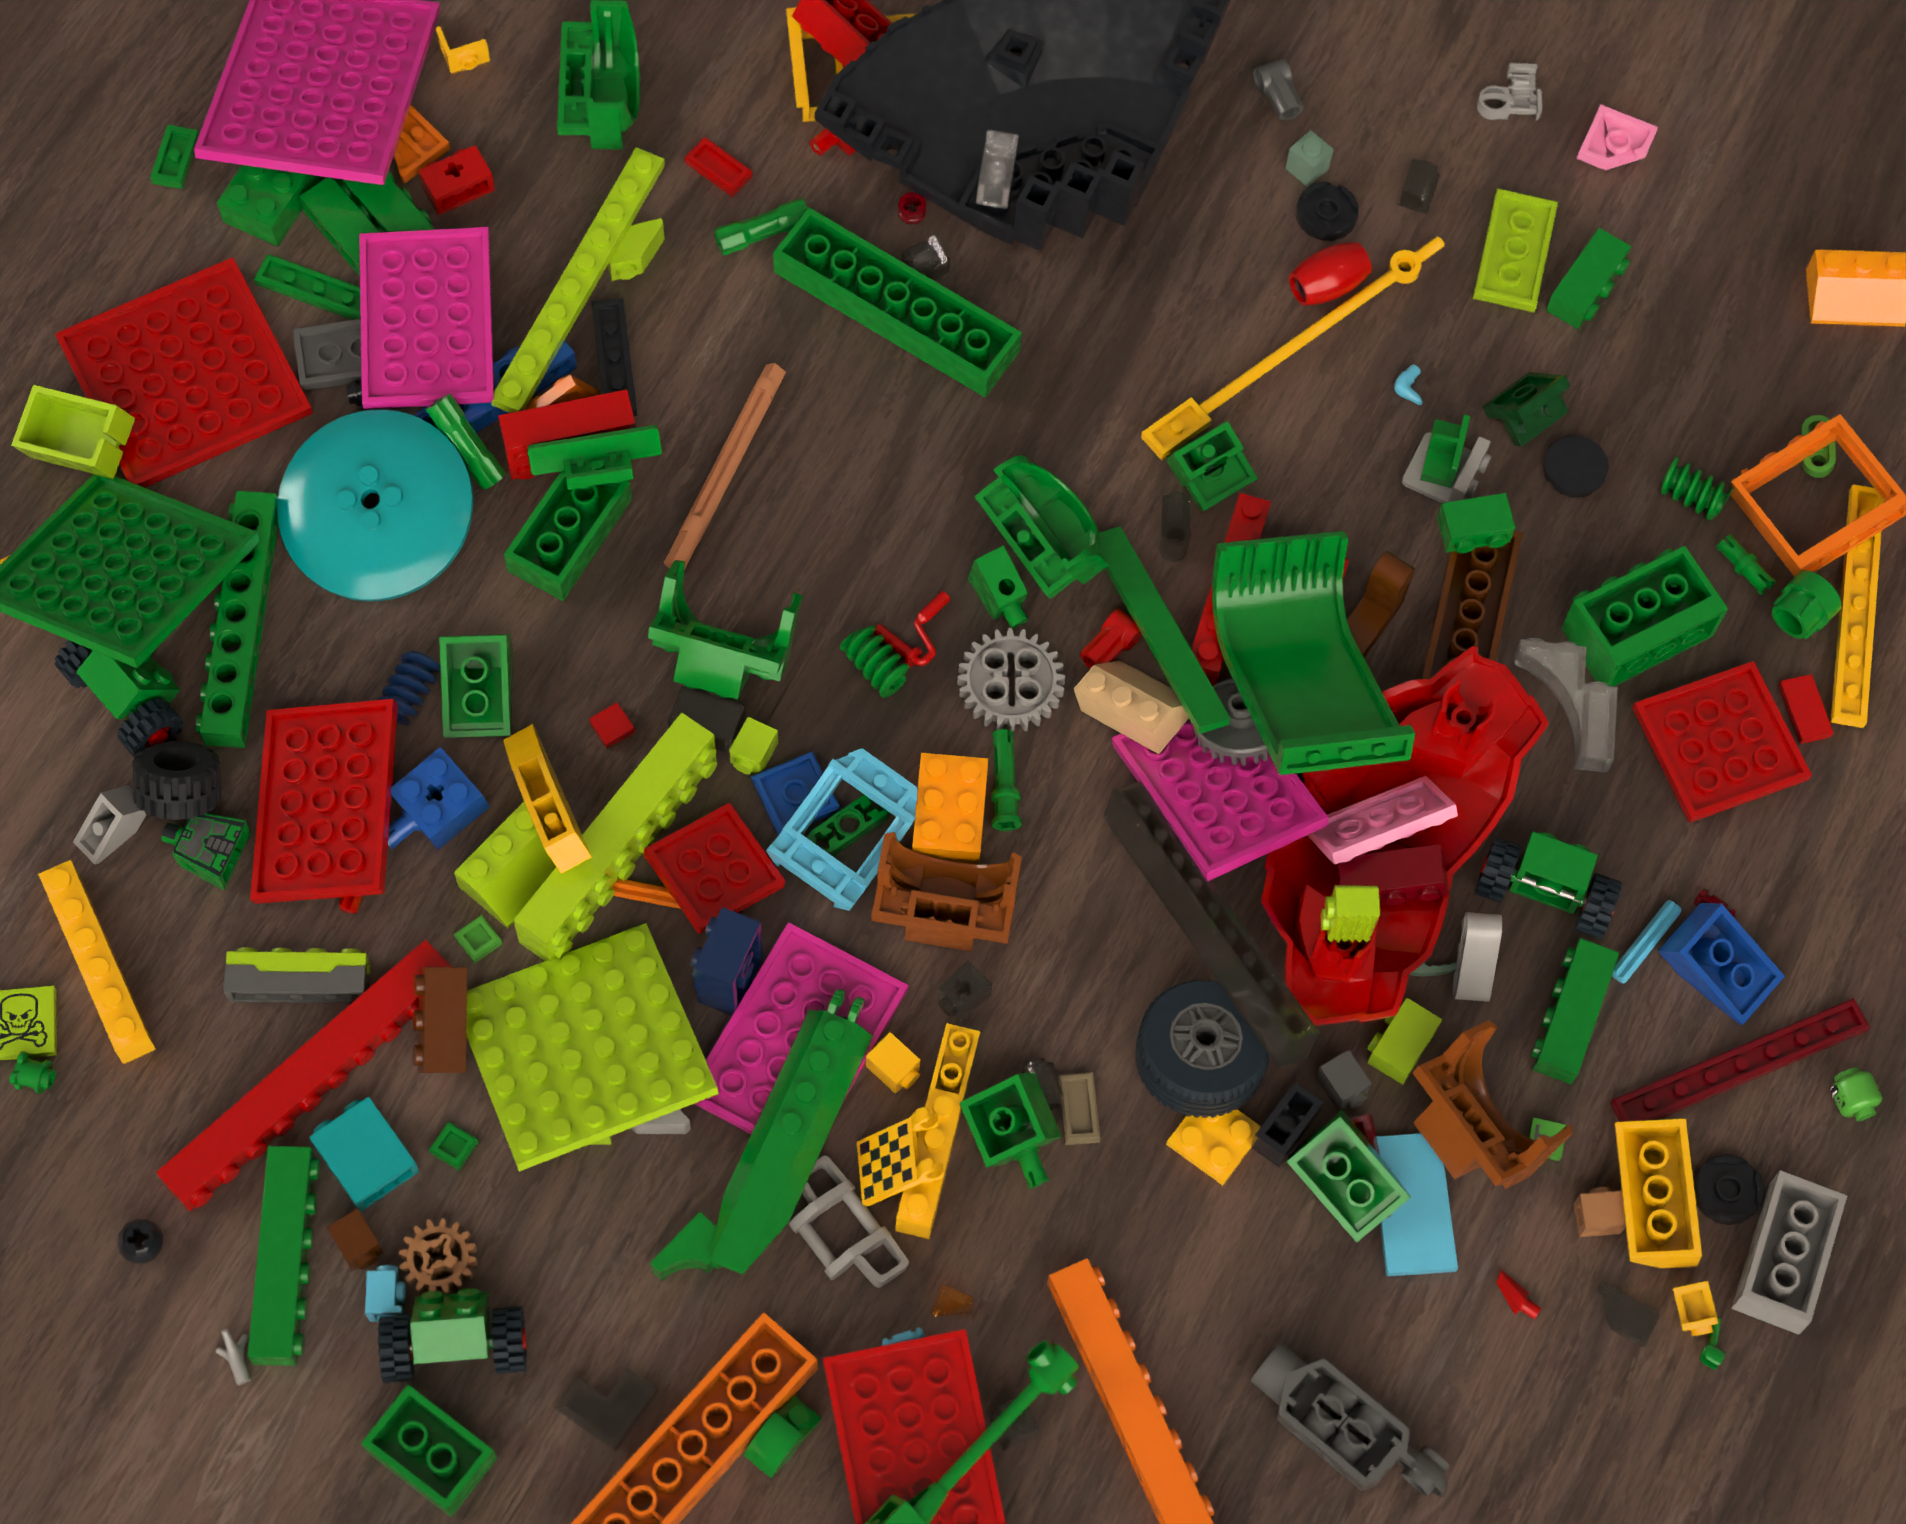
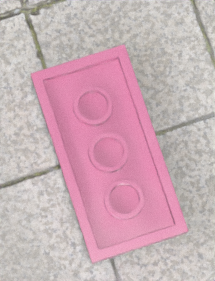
[1307,776,1458,865]

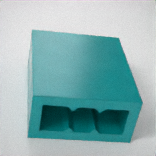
[309,1097,419,1213]

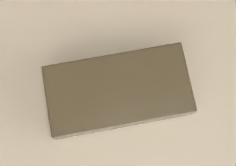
[1058,1072,1100,1145]

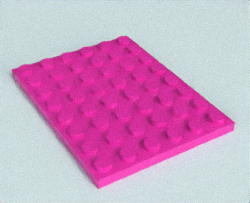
[194,0,440,185]

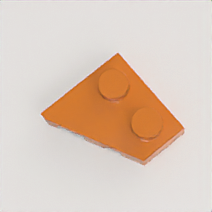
[394,105,450,184]
[525,375,601,410]

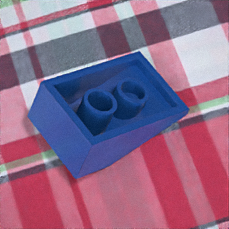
[1658,903,1785,1025]

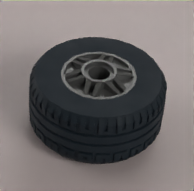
[1135,979,1271,1118]

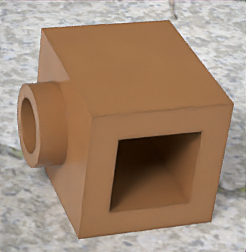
[1573,1187,1626,1237]

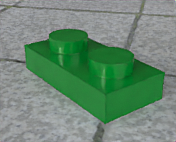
[150,124,199,189]

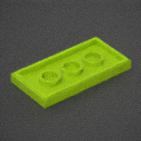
[1473,188,1558,312]

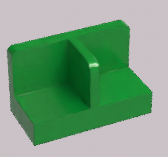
[1420,414,1471,488]

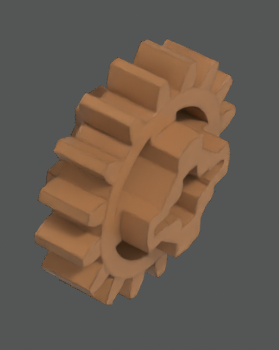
[399,1218,478,1294]

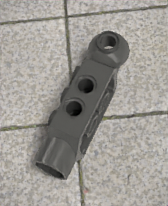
[1250,1343,1450,1498]

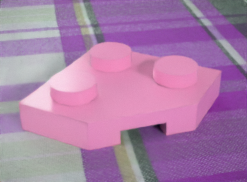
[1577,105,1658,170]

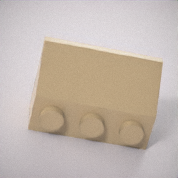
[1074,660,1189,754]

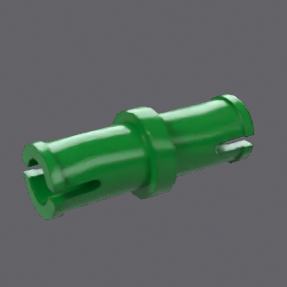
[1716,534,1776,595]

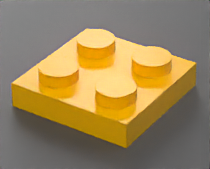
[1166,1109,1261,1186]

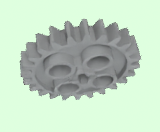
[957,628,1065,732]

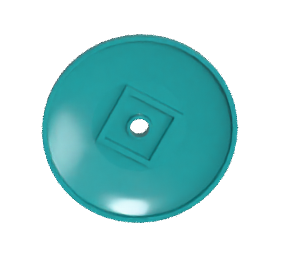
[277,410,474,602]

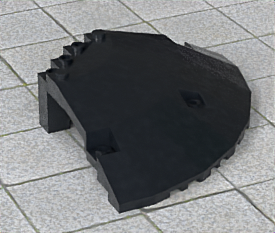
[814,0,1231,251]

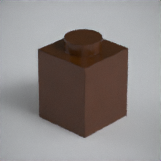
[327,1209,383,1271]

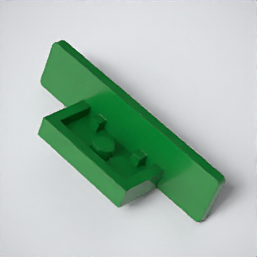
[527,425,662,490]

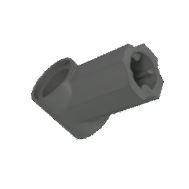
[1253,58,1304,121]

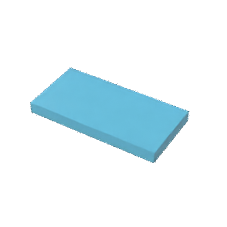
[1377,1134,1458,1277]

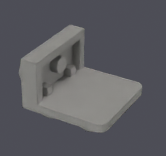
[1402,432,1492,503]

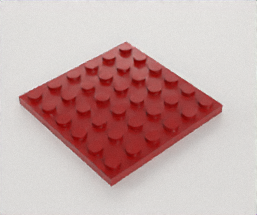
[55,257,313,488]

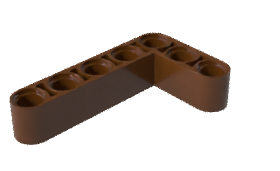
[1347,551,1415,658]

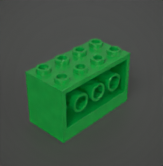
[1561,545,1728,692]

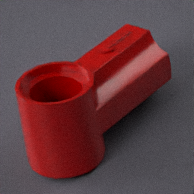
[1080,608,1142,669]

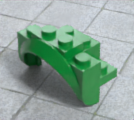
[974,455,1109,599]

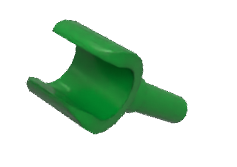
[1700,1318,1726,1370]

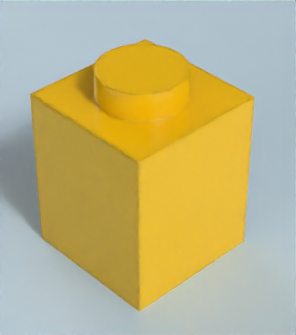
[866,1032,920,1094]

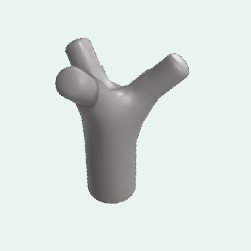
[216,1328,251,1385]

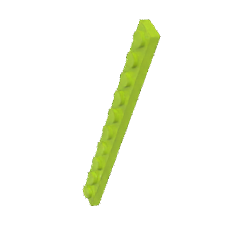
[491,147,665,413]

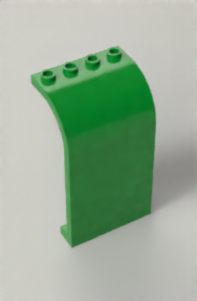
[1212,531,1415,775]

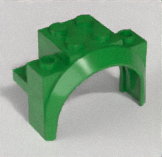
[557,0,640,149]
[648,560,803,700]

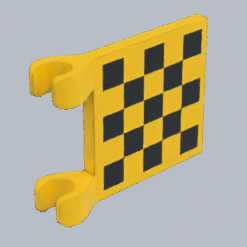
[857,1107,944,1207]

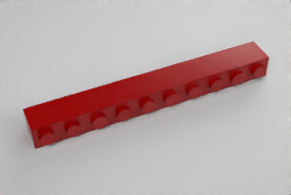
[156,940,452,1212]

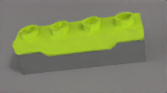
[223,947,371,1003]

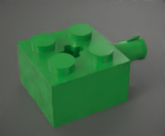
[959,1072,1062,1189]

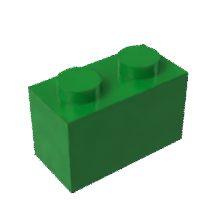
[1437,493,1515,553]

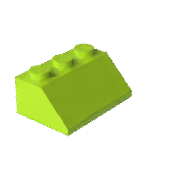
[454,802,556,929]

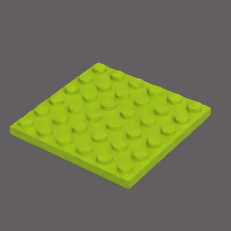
[466,923,719,1171]

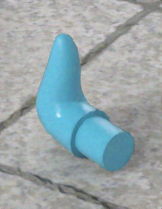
[1394,364,1423,405]

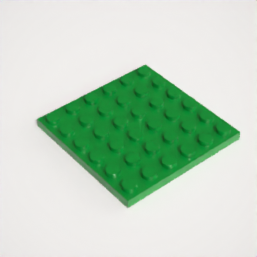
[0,474,260,668]

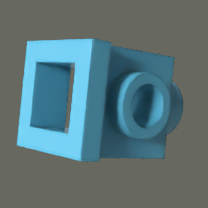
[365,1265,406,1322]

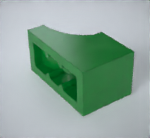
[650,1212,722,1281]

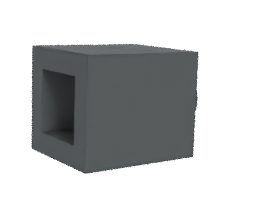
[1316,1049,1372,1111]

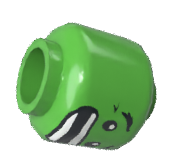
[1830,1067,1883,1121]

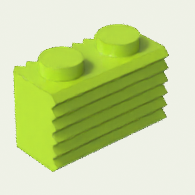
[1321,886,1380,943]

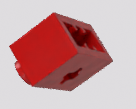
[418,145,495,216]

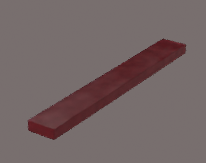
[1610,998,1870,1122]

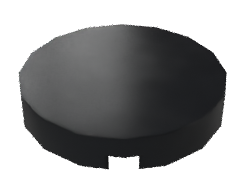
[1296,182,1359,241]
[1543,436,1609,498]
[1693,1154,1764,1225]

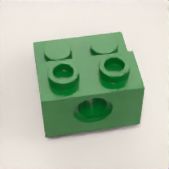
[1166,421,1258,513]

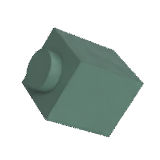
[1285,130,1334,187]

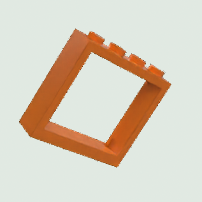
[1731,414,1906,577]

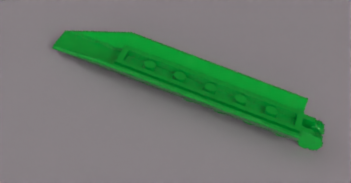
[710,989,873,1275]

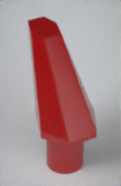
[1496,1269,1542,1319]

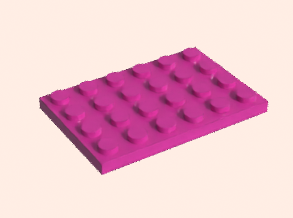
[359,227,494,409]
[1112,719,1328,882]
[694,922,909,1134]

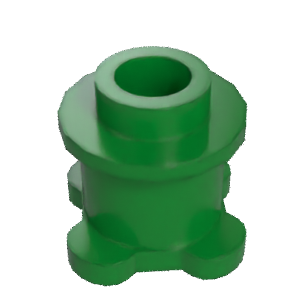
[9,1051,56,1094]

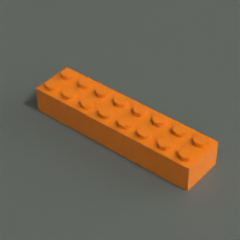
[571,1312,818,1524]

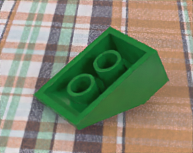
[439,634,513,738]
[1287,1110,1411,1242]

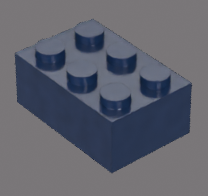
[691,907,763,1016]

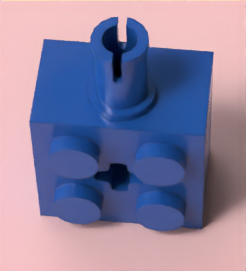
[388,747,490,850]

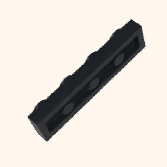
[591,298,637,416]

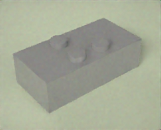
[1731,1170,1847,1335]

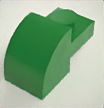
[743,1396,822,1478]

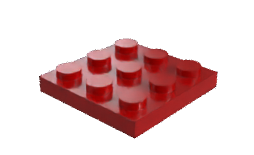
[643,802,786,934]

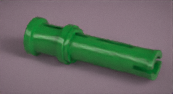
[991,729,1022,831]

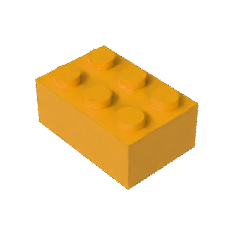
[912,753,988,865]

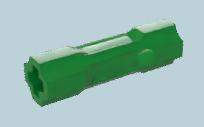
[714,198,808,256]
[426,393,506,490]

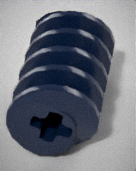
[377,651,441,726]

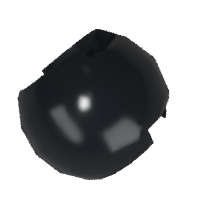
[118,1219,163,1264]

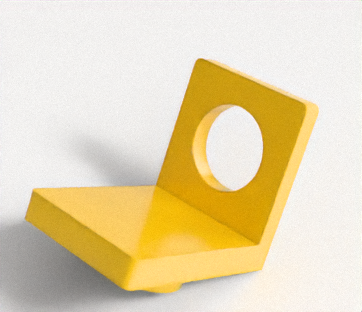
[436,26,490,74]

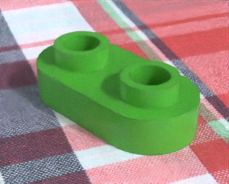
[1801,415,1836,478]

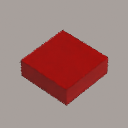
[589,703,635,749]

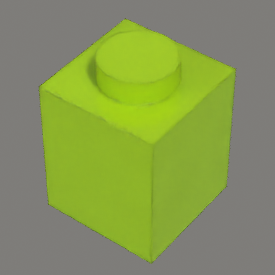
[729,717,779,774]

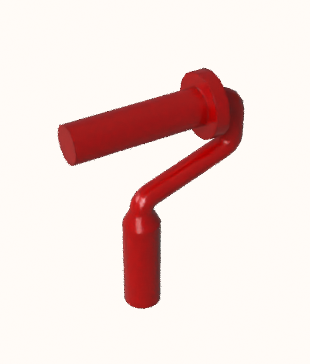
[874,591,951,668]

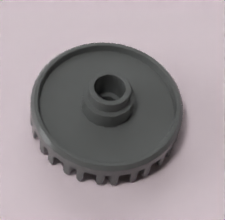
[1193,678,1268,766]

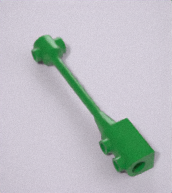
[865,1340,1079,1524]

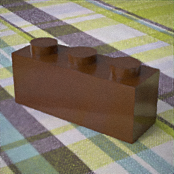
[412,967,467,1073]

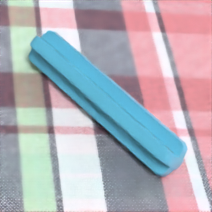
[1612,900,1682,983]

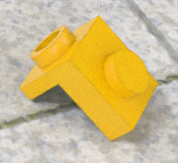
[1673,1281,1719,1336]

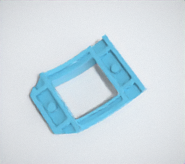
[766,748,918,911]

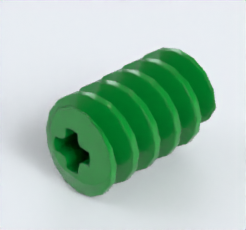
[1661,456,1734,521]
[840,625,910,698]

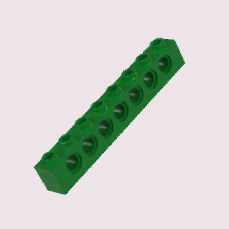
[196,491,278,748]

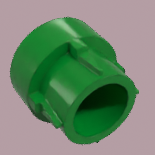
[1772,570,1842,639]

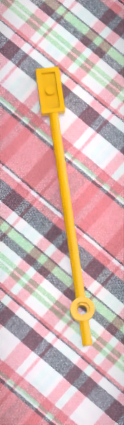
[1141,237,1444,461]

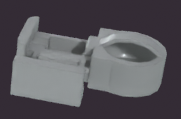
[1477,63,1542,120]

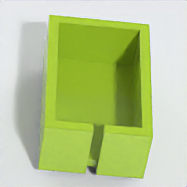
[11,385,135,479]

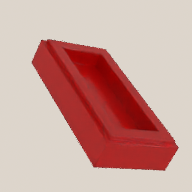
[684,137,753,197]
[1778,674,1834,744]

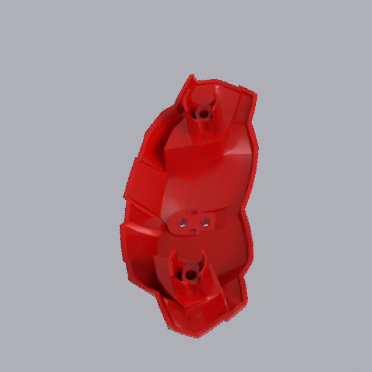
[1261,646,1549,1026]

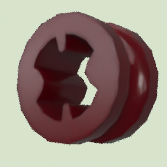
[898,192,926,225]

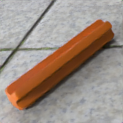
[612,878,681,909]

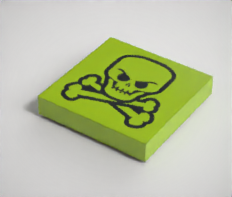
[0,986,57,1061]

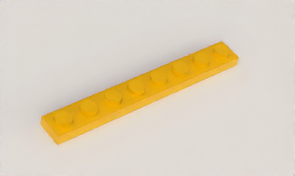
[1830,484,1884,728]

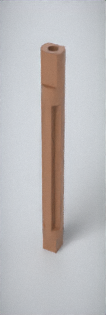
[664,363,786,570]

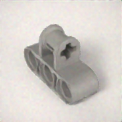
[1453,912,1502,1002]

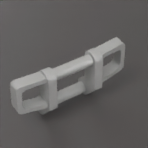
[788,1156,909,1288]

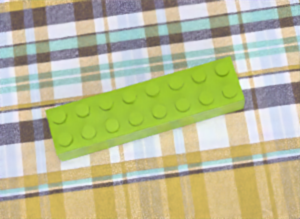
[513,713,717,961]

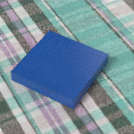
[751,751,840,836]

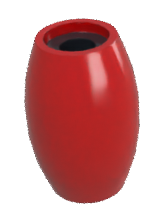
[1288,242,1372,306]

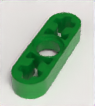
[807,795,891,857]

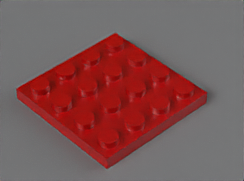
[1632,661,1812,823]

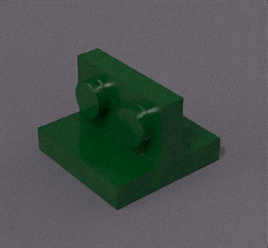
[1482,372,1570,447]

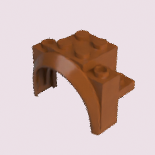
[871,832,1022,952]
[1413,1020,1573,1189]

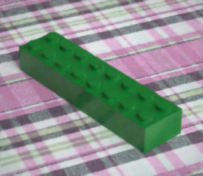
[773,208,1022,398]

